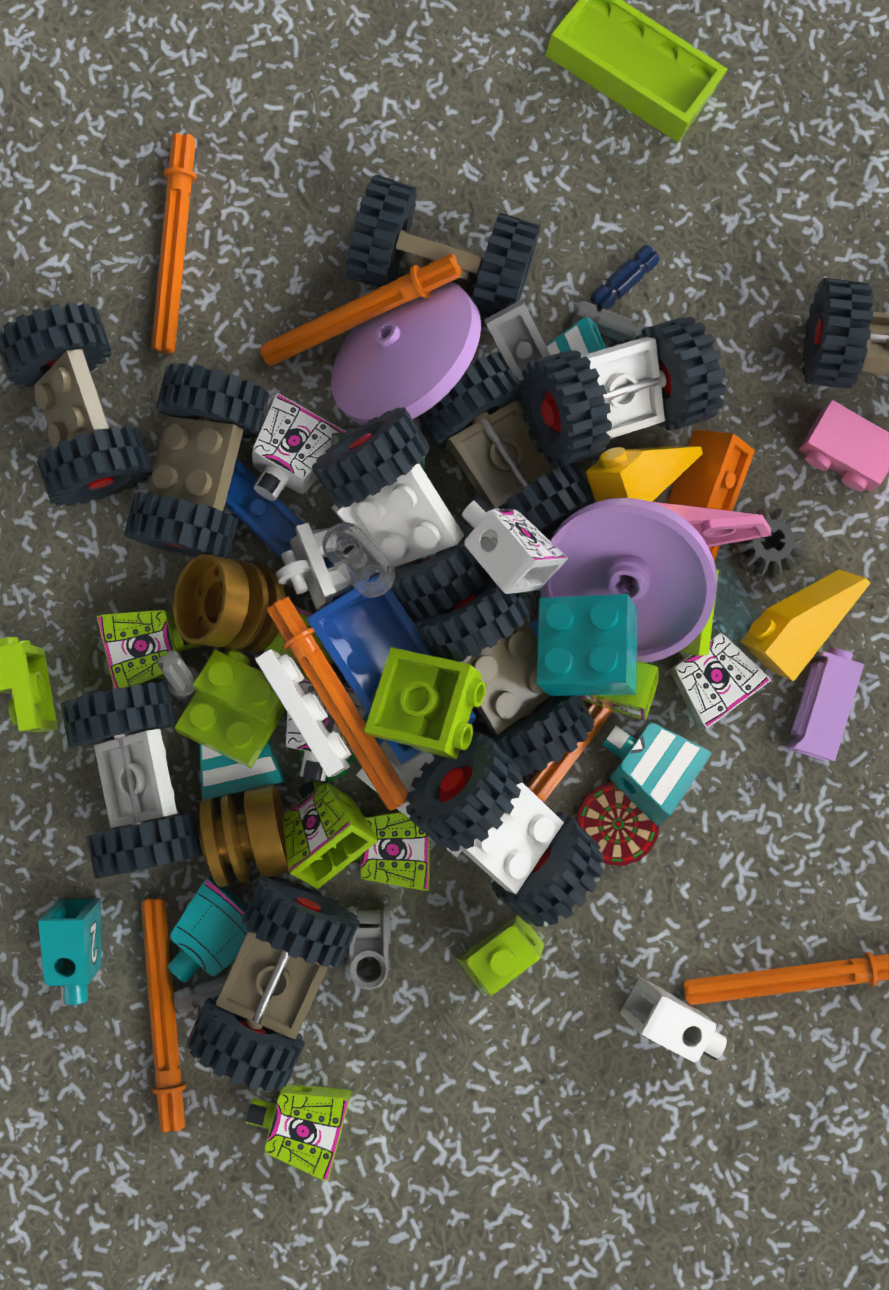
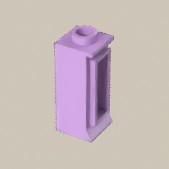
[785,647,864,761]

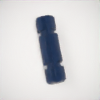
[590,244,660,311]

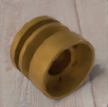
[173,555,285,653]
[199,784,289,887]

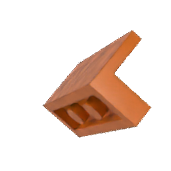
[667,429,755,562]

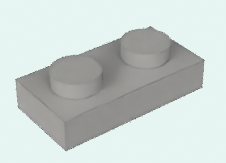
[484,299,551,394]

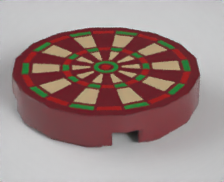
[576,782,659,866]

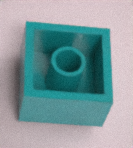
[537,594,638,696]

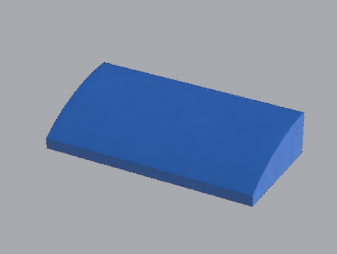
[306,573,476,765]

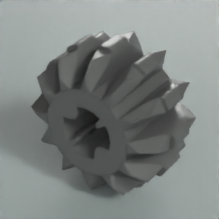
[733,508,805,578]

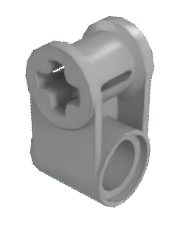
[348,905,391,990]

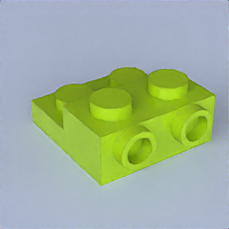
[0,637,58,733]
[364,647,486,760]
[174,649,286,769]

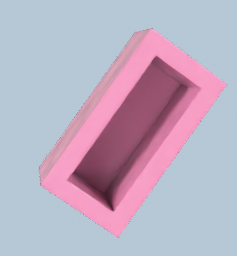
[798,400,889,492]

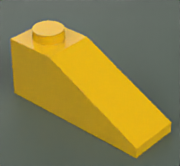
[586,446,703,502]
[740,569,870,682]

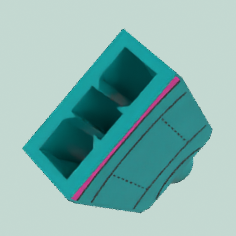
[167,876,248,983]

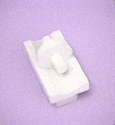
[276,523,353,610]

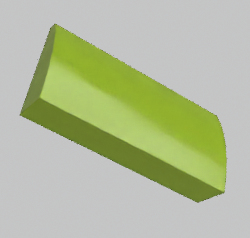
[545,0,728,143]

